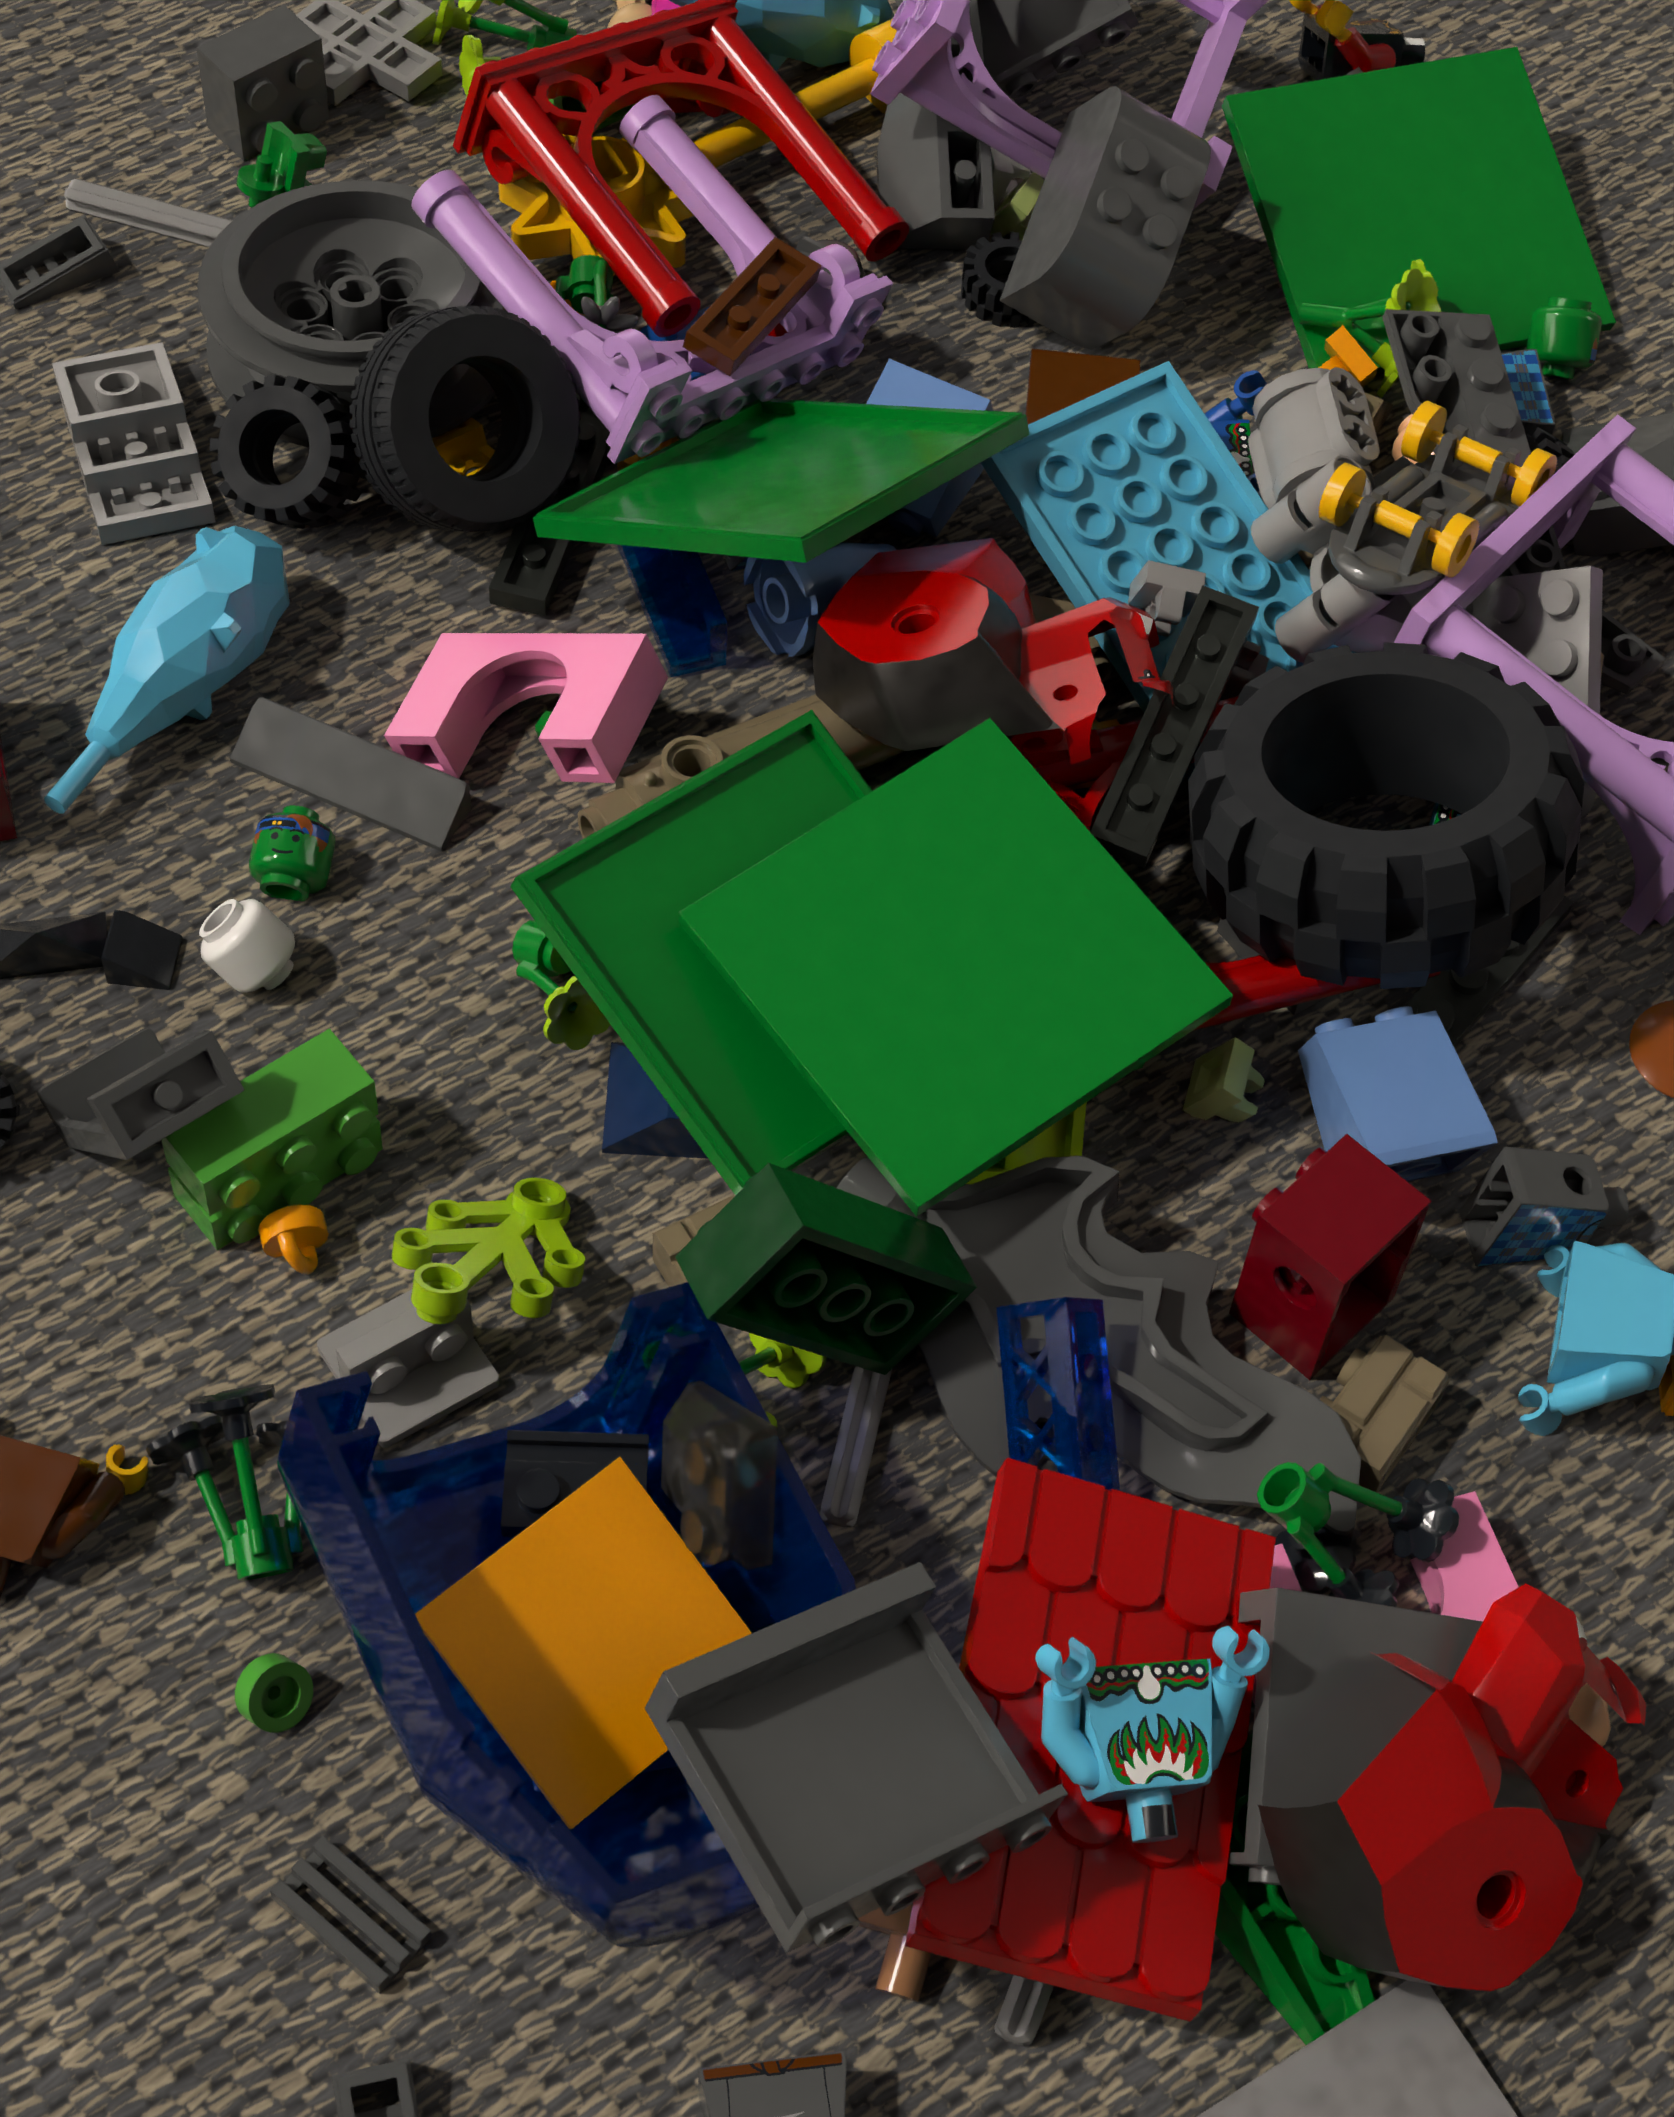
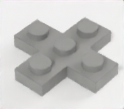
[296,0,442,106]

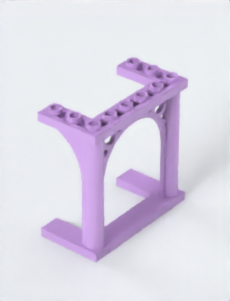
[870,0,1269,210]
[1394,414,1674,935]

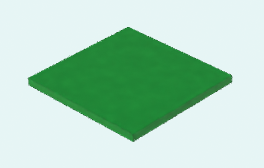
[1222,47,1616,374]
[533,399,1030,563]
[510,710,873,1196]
[679,718,1233,1217]

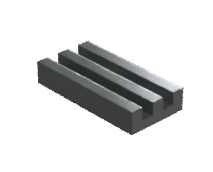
[270,1836,432,1994]

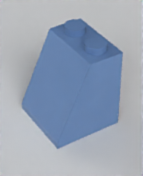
[866,359,993,537]
[1298,1006,1498,1182]

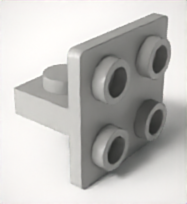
[317,1289,499,1448]

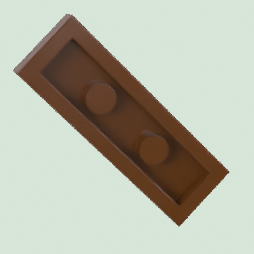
[683,237,822,376]

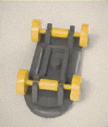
[1319,401,1557,595]

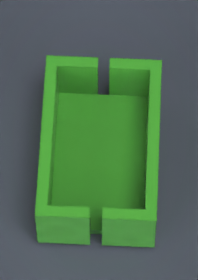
[161,1028,383,1250]

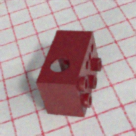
[1229,1134,1431,1380]

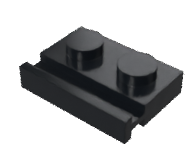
[501,1430,649,1537]

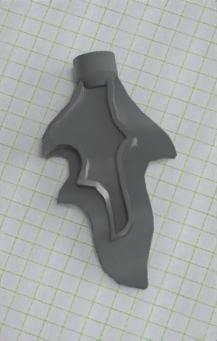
[837,1156,1361,1536]

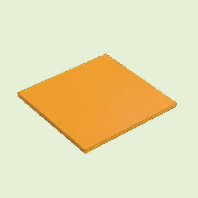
[411,1457,752,1830]

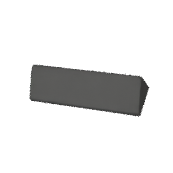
[230,697,471,852]

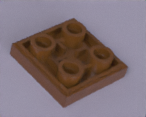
[1025,349,1140,425]

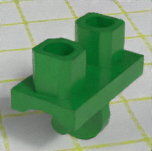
[237,121,327,208]

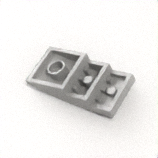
[52,342,216,545]

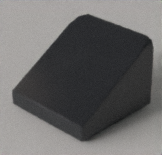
[102,910,183,990]

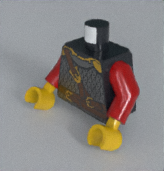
[1289,0,1425,80]

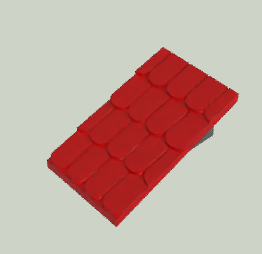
[905,1457,1276,2022]

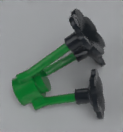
[146,1384,341,1581]
[1257,1462,1459,1607]

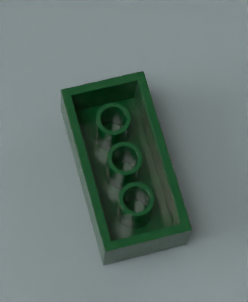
[675,1163,977,1375]

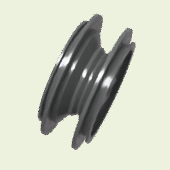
[197,180,507,448]

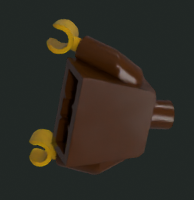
[0,1435,148,1598]

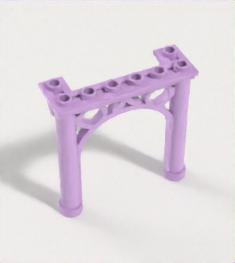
[411,95,893,464]

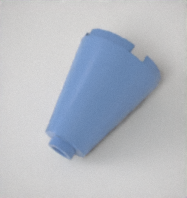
[744,542,896,657]

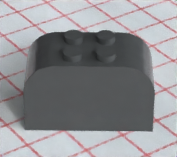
[1000,86,1211,350]

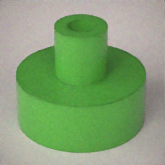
[235,1653,313,1733]

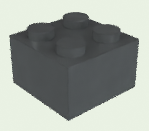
[196,5,329,161]

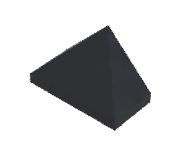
[0,912,108,979]

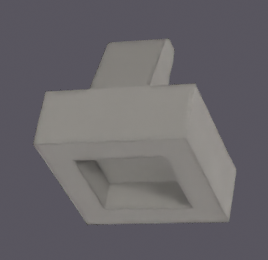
[1128,560,1206,637]

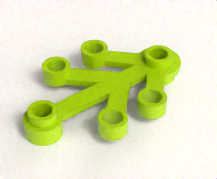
[392,1178,585,1324]

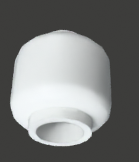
[199,899,295,993]

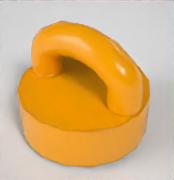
[258,1204,329,1275]

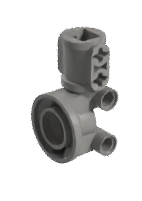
[1248,367,1446,663]

